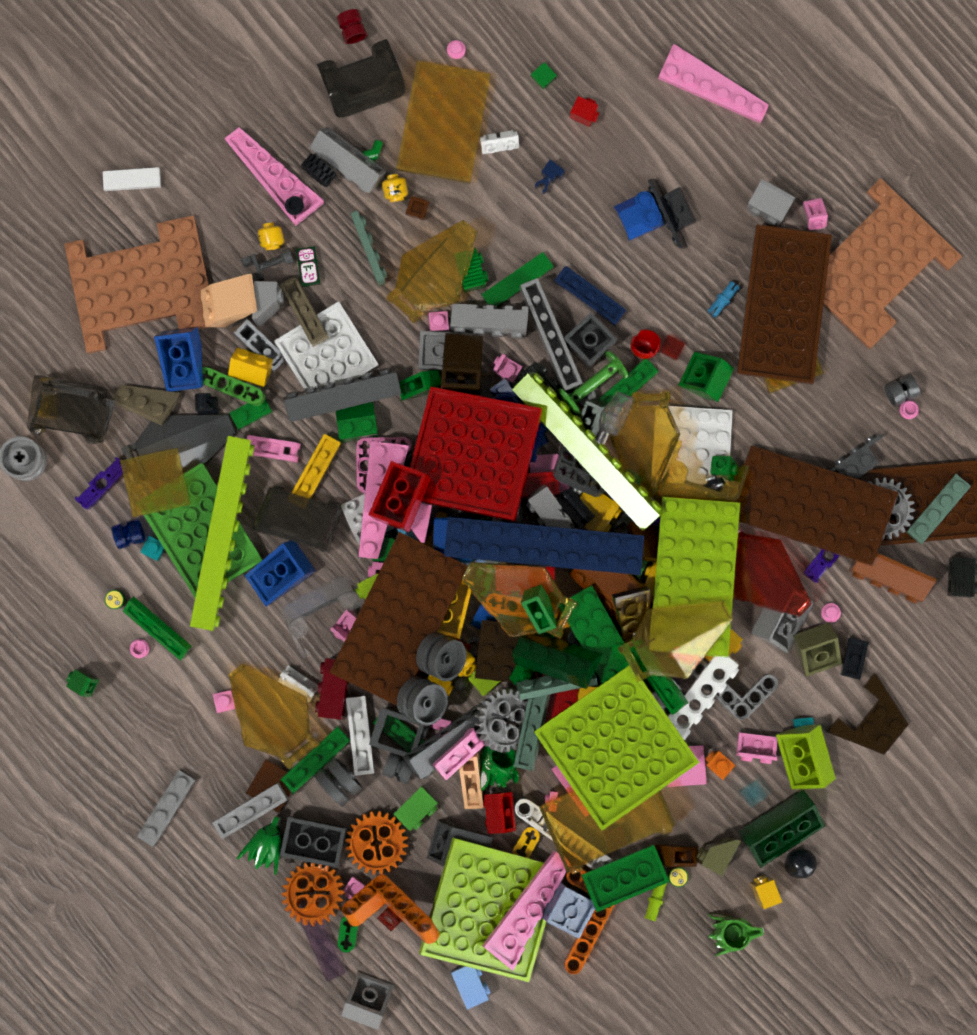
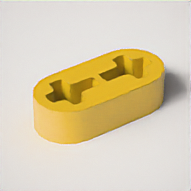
[513,827,540,858]

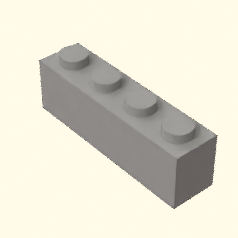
[309,127,387,193]

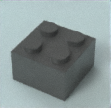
[564,313,618,369]

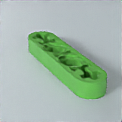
[202,367,266,406]

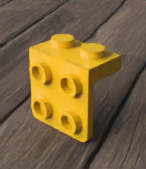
[569,486,622,532]

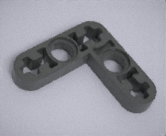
[553,444,605,497]

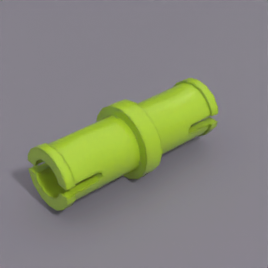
[644,883,667,922]

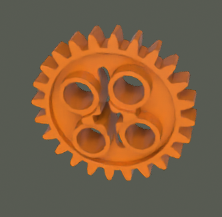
[345,811,408,875]
[281,862,345,927]

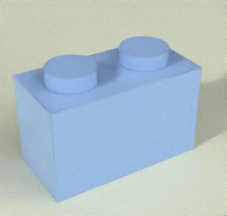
[451,966,491,1010]

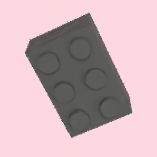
[280,816,347,868]

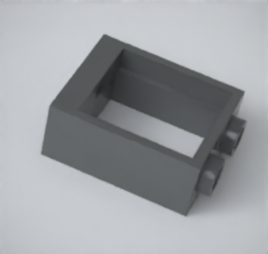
[369,707,429,756]

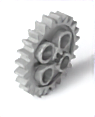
[868,478,915,540]
[474,688,528,752]

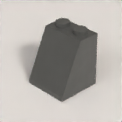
[427,820,493,866]

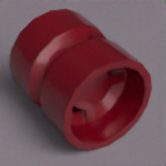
[336,9,368,44]

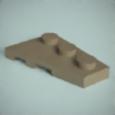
[111,385,181,426]

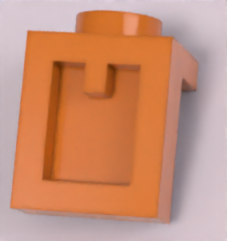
[705,750,735,780]

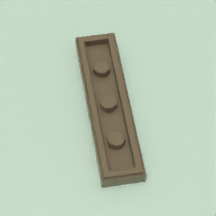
[279,276,329,347]

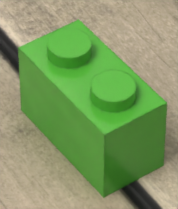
[394,786,438,831]

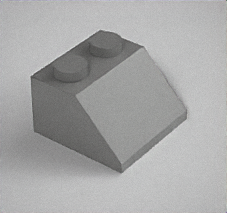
[746,179,795,227]
[252,281,284,327]
[341,972,394,1030]

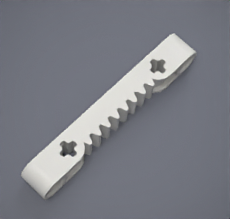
[515,798,615,870]

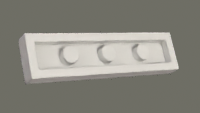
[346,696,374,776]

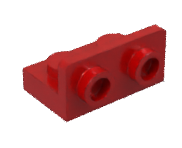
[521,472,560,502]

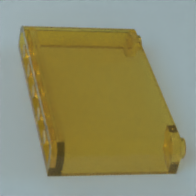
[539,790,676,874]

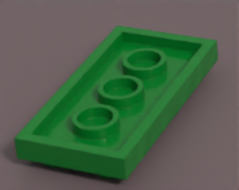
[581,845,669,912]

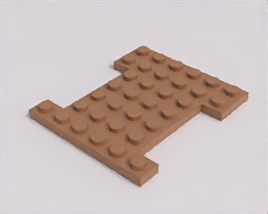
[823,178,962,349]
[64,215,209,354]

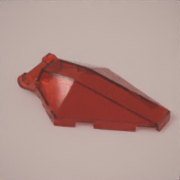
[733,527,812,617]

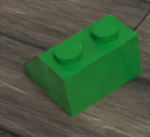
[678,352,734,402]
[336,401,379,443]

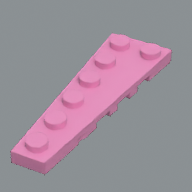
[658,44,769,124]
[224,127,324,226]
[358,441,409,559]
[482,851,571,971]

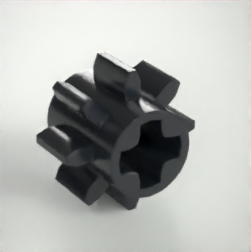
[703,475,727,500]

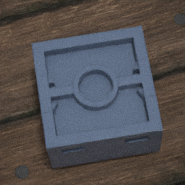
[542,882,595,939]

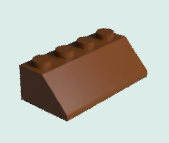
[848,553,936,604]
[569,569,654,624]

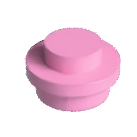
[447,40,466,59]
[899,400,919,419]
[821,603,841,622]
[130,639,150,658]

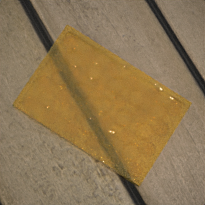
[396,61,491,184]

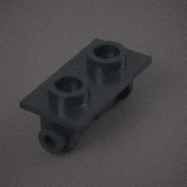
[556,488,595,529]

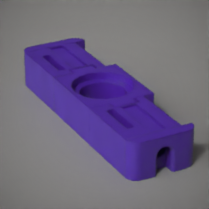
[75,457,129,510]
[803,550,839,583]

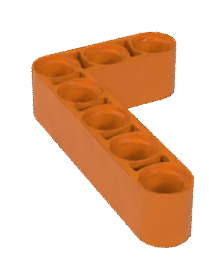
[564,866,615,974]
[342,875,439,944]

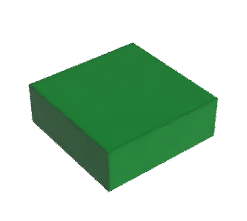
[530,62,557,89]

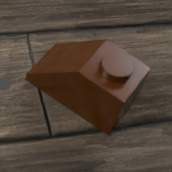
[655,844,698,867]

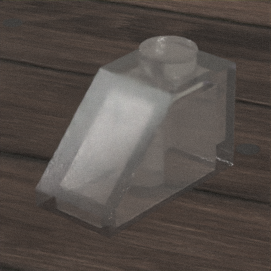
[599,392,635,436]

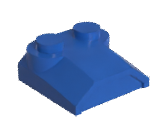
[614,191,664,241]

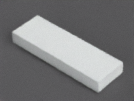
[103,167,161,191]

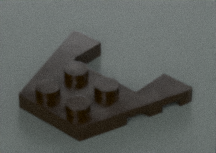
[826,673,909,755]

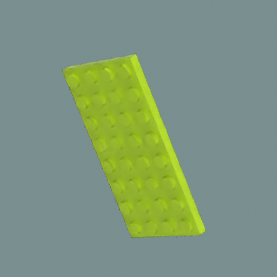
[649,497,740,658]

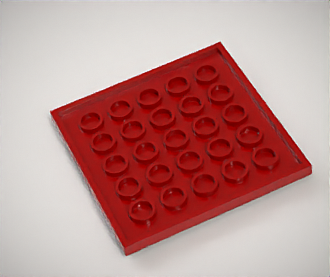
[410,387,543,521]

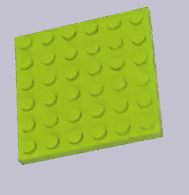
[534,664,700,831]
[419,837,546,982]

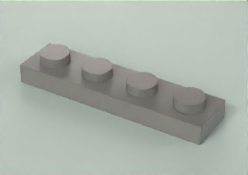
[137,770,196,847]
[212,782,289,839]

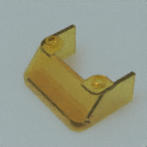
[655,440,750,502]

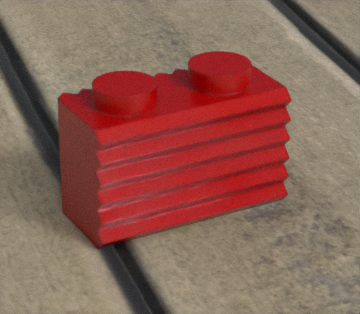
[483,792,516,834]

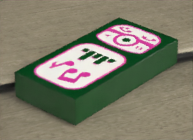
[296,246,321,287]

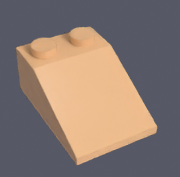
[201,274,257,328]

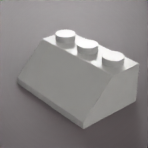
[751,582,814,653]

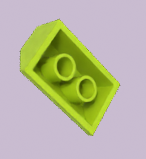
[776,724,836,789]

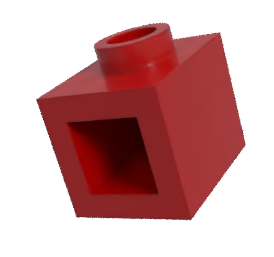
[569,96,600,127]

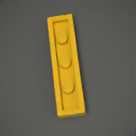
[287,434,341,510]

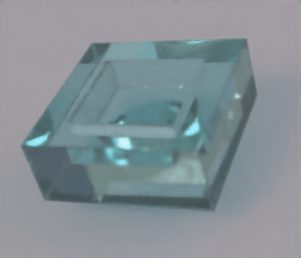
[739,780,767,808]

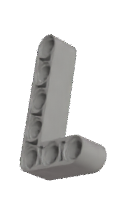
[677,656,778,720]

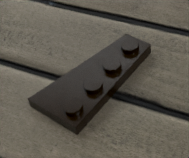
[612,586,650,650]

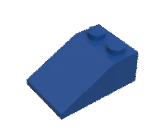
[154,327,203,391]
[245,540,316,607]

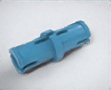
[707,281,740,318]

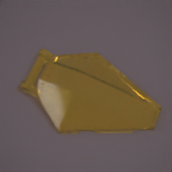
[386,220,478,323]
[609,391,680,500]
[462,562,578,638]
[618,601,733,683]
[228,664,320,769]

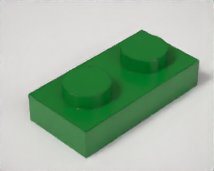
[230,397,273,430]

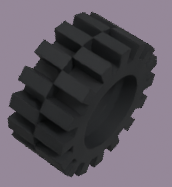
[301,153,337,187]

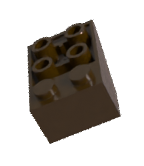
[441,333,483,393]

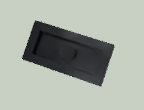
[840,638,869,680]

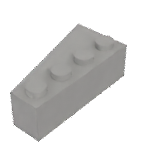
[450,304,529,339]
[525,484,577,529]

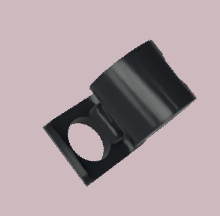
[194,393,219,415]

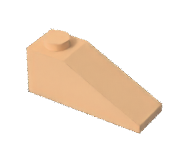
[459,746,484,809]

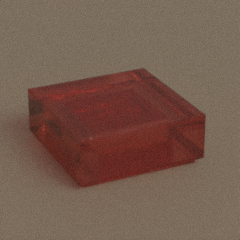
[659,335,685,361]

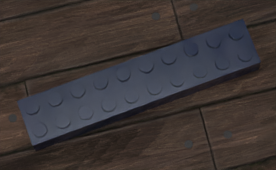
[444,517,644,575]

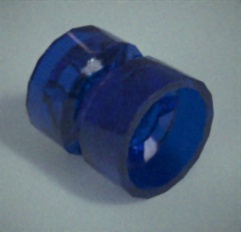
[111,518,145,550]

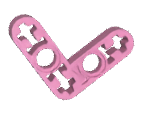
[356,437,412,494]

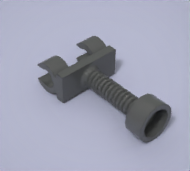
[241,248,294,284]

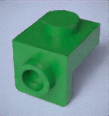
[710,456,738,482]

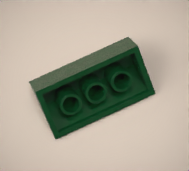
[512,629,602,689]
[738,790,826,868]

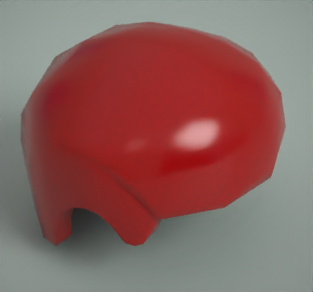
[630,329,661,359]

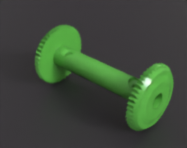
[558,351,628,416]

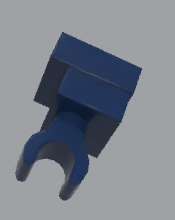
[535,159,565,194]

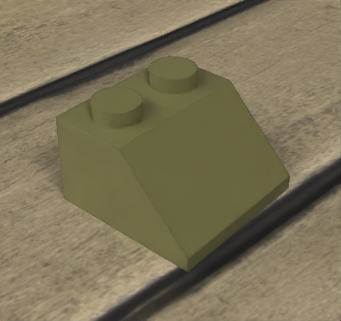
[793,623,842,677]
[696,837,741,876]

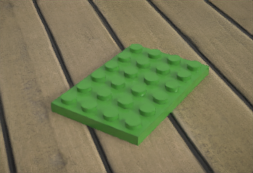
[136,463,263,597]

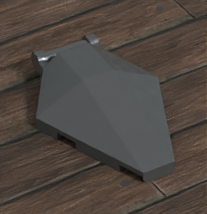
[121,415,236,484]

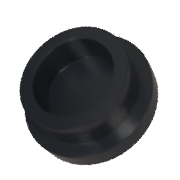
[285,196,304,215]

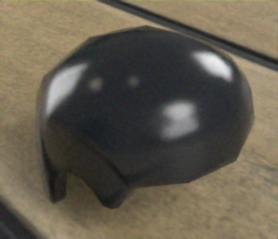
[784,848,817,879]

